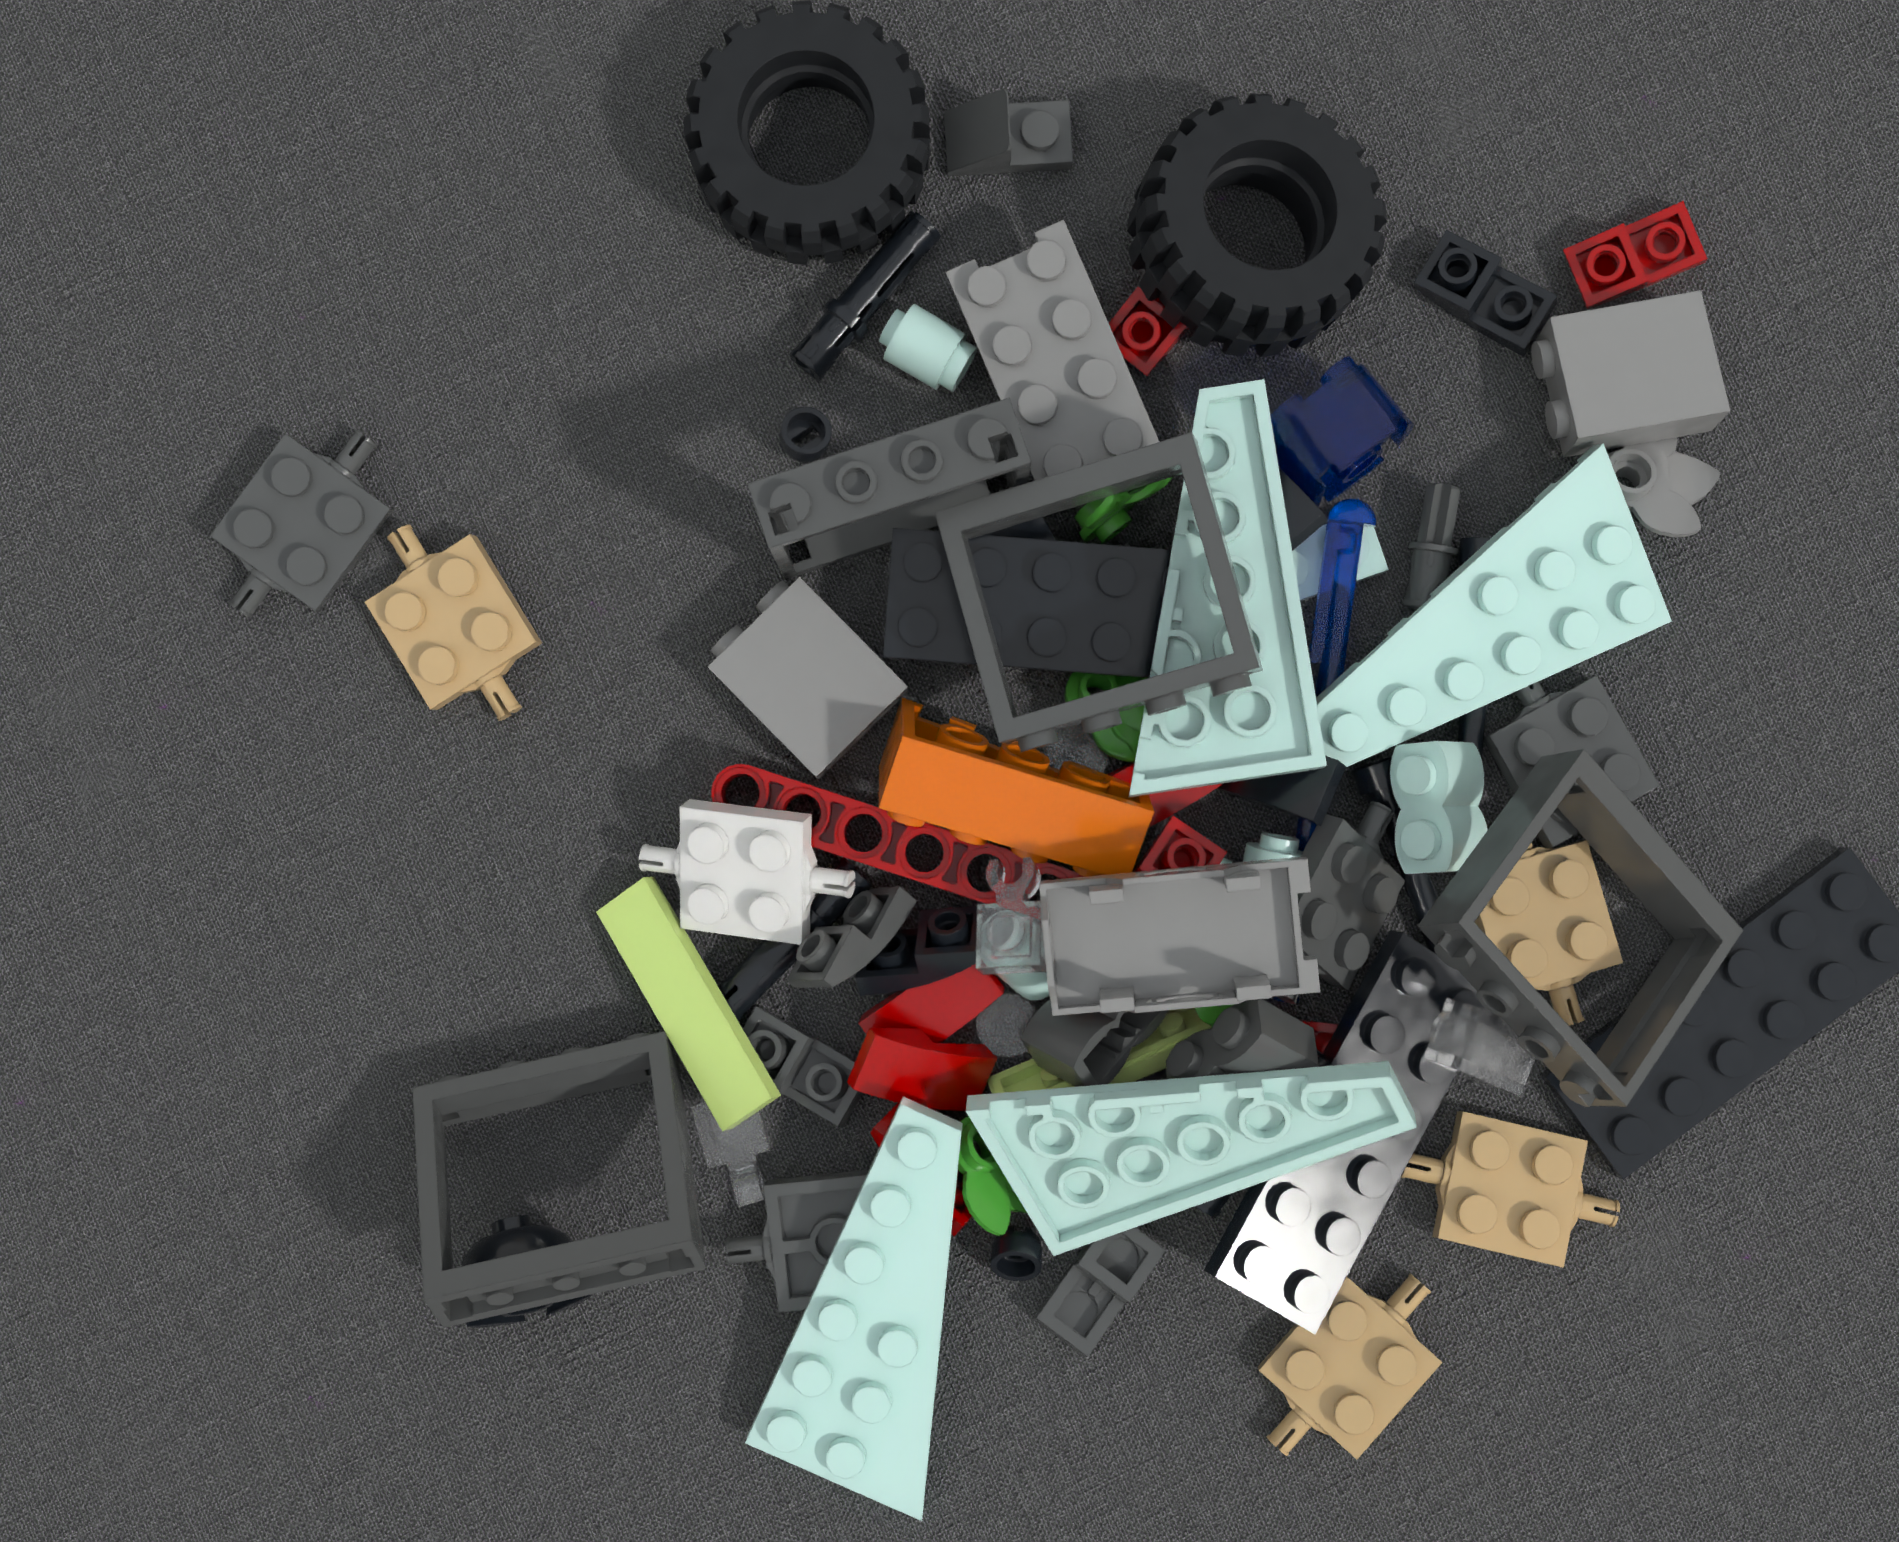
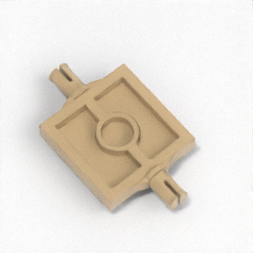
[365,525,542,721]
[1475,840,1623,1025]
[1400,1111,1620,1268]
[1258,1273,1442,1460]

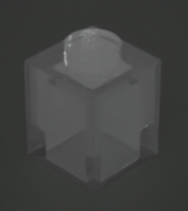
[1423,998,1535,1097]

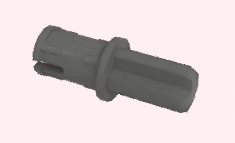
[1403,483,1460,609]

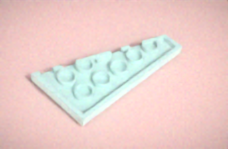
[1129,379,1327,797]
[1316,443,1672,767]
[966,1061,1417,1256]
[745,1097,963,1521]

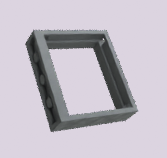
[747,397,1031,580]
[935,432,1263,752]
[1418,749,1743,1107]
[412,1031,706,1328]

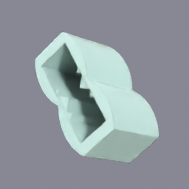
[1390,741,1488,874]

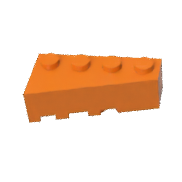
[879,697,1154,877]

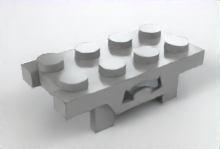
[946,220,1159,480]
[1039,856,1320,1016]

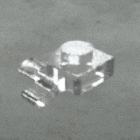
[690,1102,773,1207]

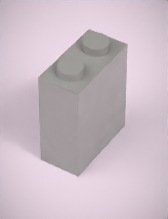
[1531,290,1730,458]
[708,577,909,780]

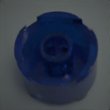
[1270,356,1414,507]

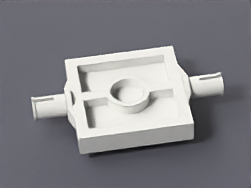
[639,799,855,945]

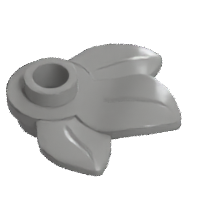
[1608,437,1720,537]

